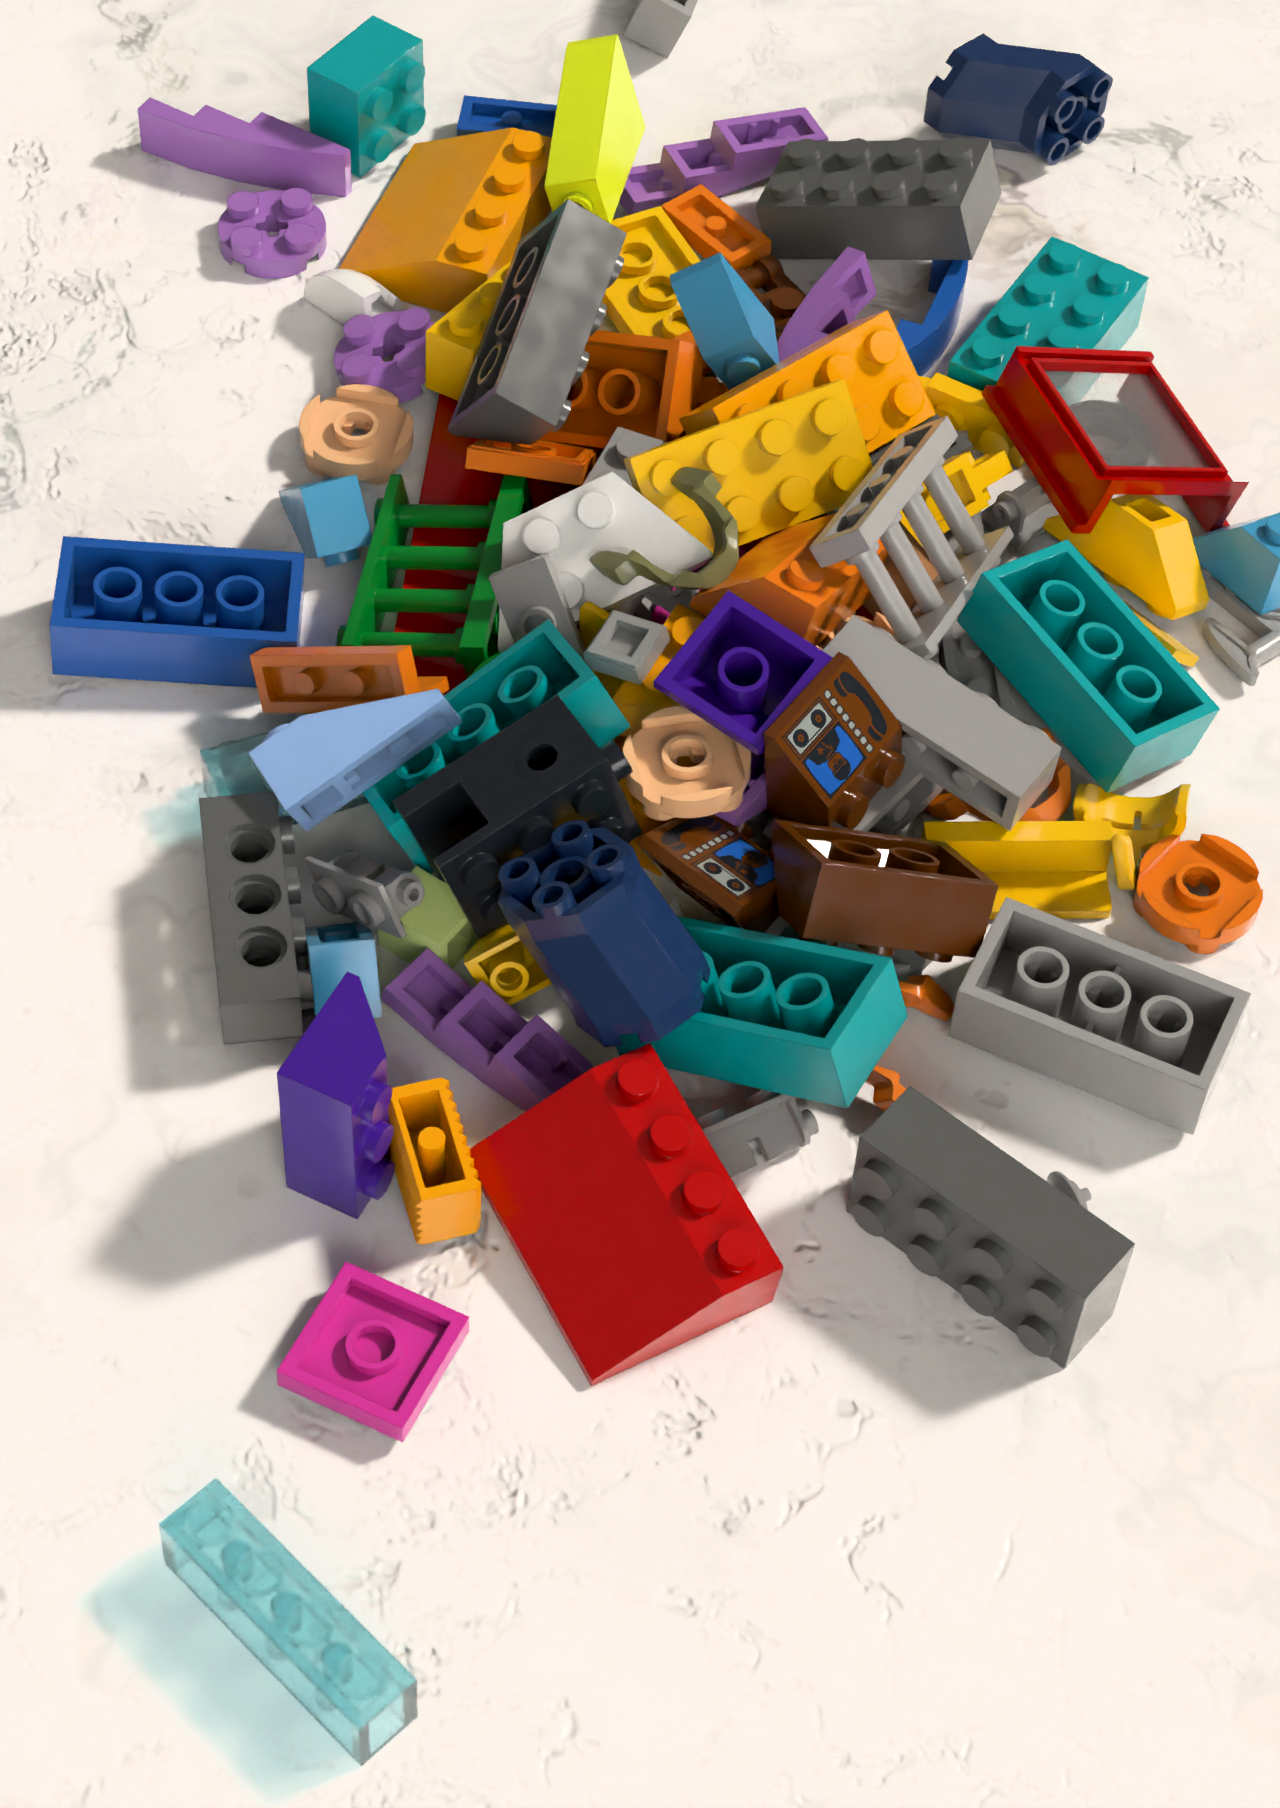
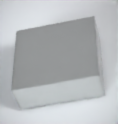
[583,610,670,685]

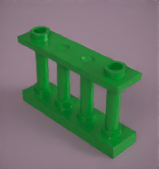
[337,474,534,679]

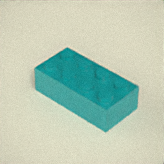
[947,236,1149,407]
[957,539,1220,793]
[363,619,630,874]
[615,916,908,1109]

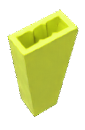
[544,34,646,224]

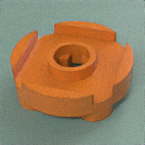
[1133,834,1263,955]

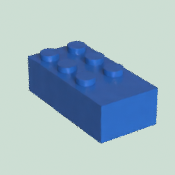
[49,536,305,688]

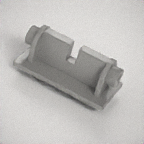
[981,476,1059,550]
[304,850,424,939]
[696,1090,819,1177]

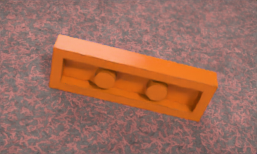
[249,645,449,713]

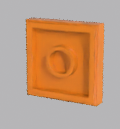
[465,438,598,486]

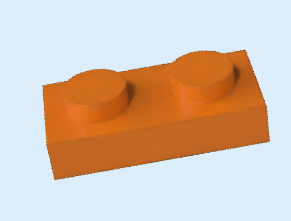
[661,184,772,270]

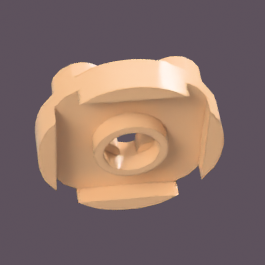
[299,384,414,485]
[623,706,751,821]

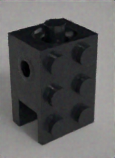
[392,695,643,939]

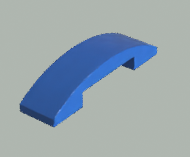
[896,260,968,376]

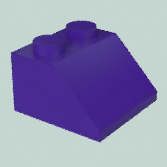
[653,590,833,755]

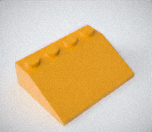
[339,127,552,313]

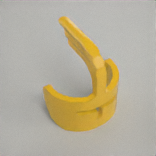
[1073,783,1191,890]

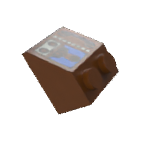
[764,652,905,830]
[637,814,779,933]

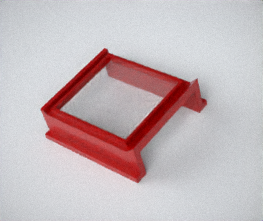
[981,346,1249,534]

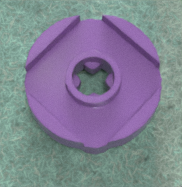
[218,188,327,279]
[334,307,434,404]

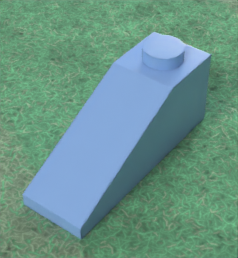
[249,689,463,832]

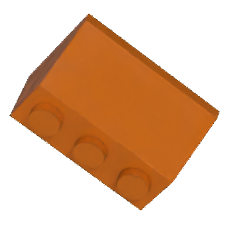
[539,330,704,449]
[689,513,888,646]

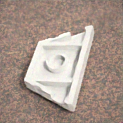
[498,471,713,653]

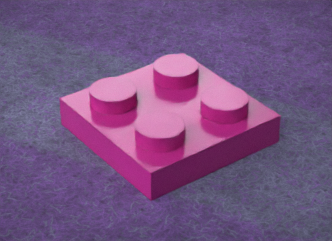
[276,1262,469,1443]

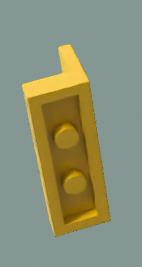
[921,821,1113,920]

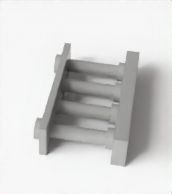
[809,416,1014,659]

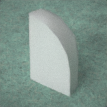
[303,269,403,325]

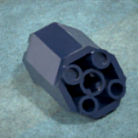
[923,33,1113,165]
[498,820,711,1047]

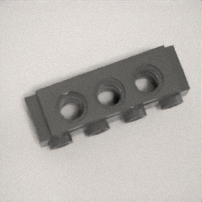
[199,791,314,1045]

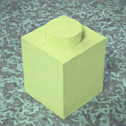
[378,866,479,969]

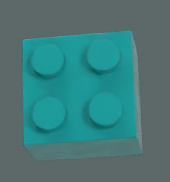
[307,15,426,178]

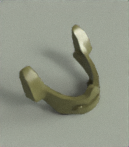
[589,467,739,590]

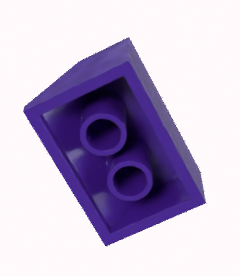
[277,971,395,1219]

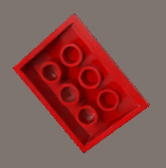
[470,1043,784,1386]

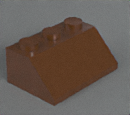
[771,819,999,963]

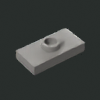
[488,553,586,662]

